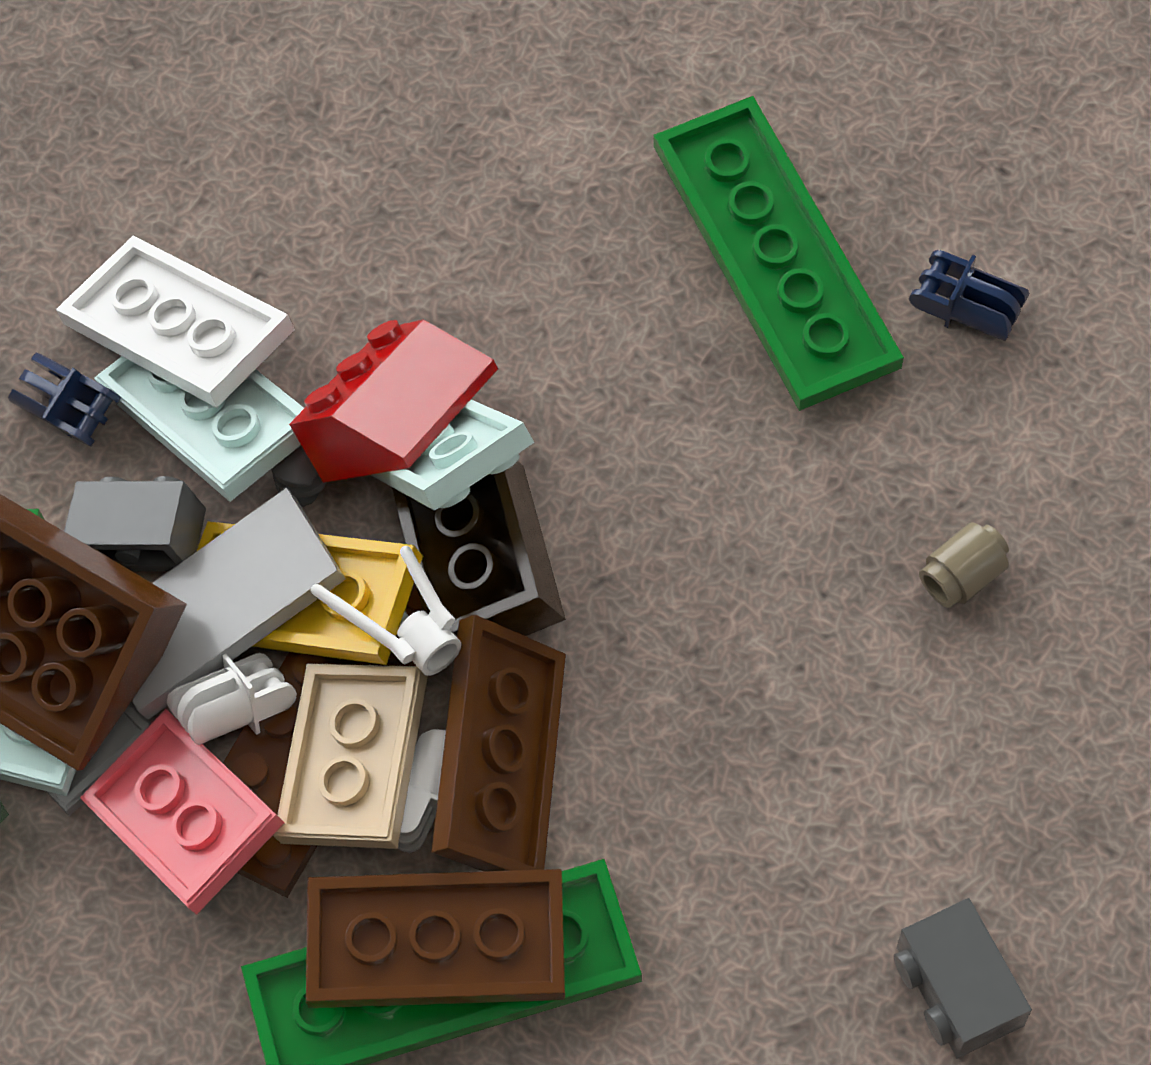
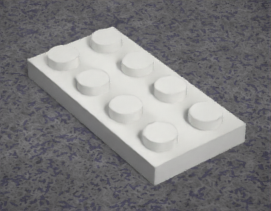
[56,236,295,408]

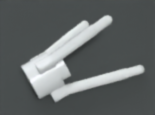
[311,546,461,676]

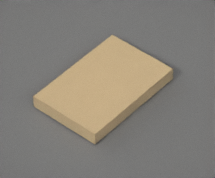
[273,664,428,849]

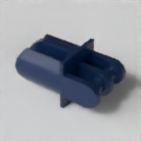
[909,250,1030,341]
[8,353,122,447]

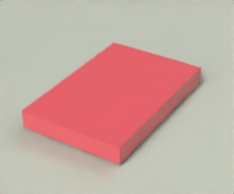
[80,709,285,915]

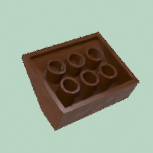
[0,494,187,771]

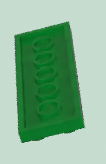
[653,96,904,411]
[241,859,642,1065]

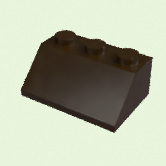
[392,461,566,637]

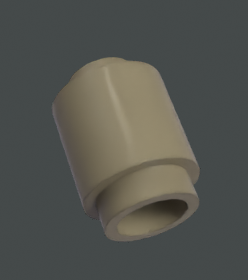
[919,522,1009,608]

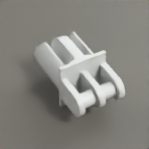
[167,653,297,745]
[398,729,446,853]

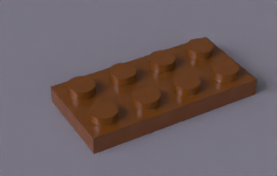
[432,614,566,871]
[306,869,565,1008]

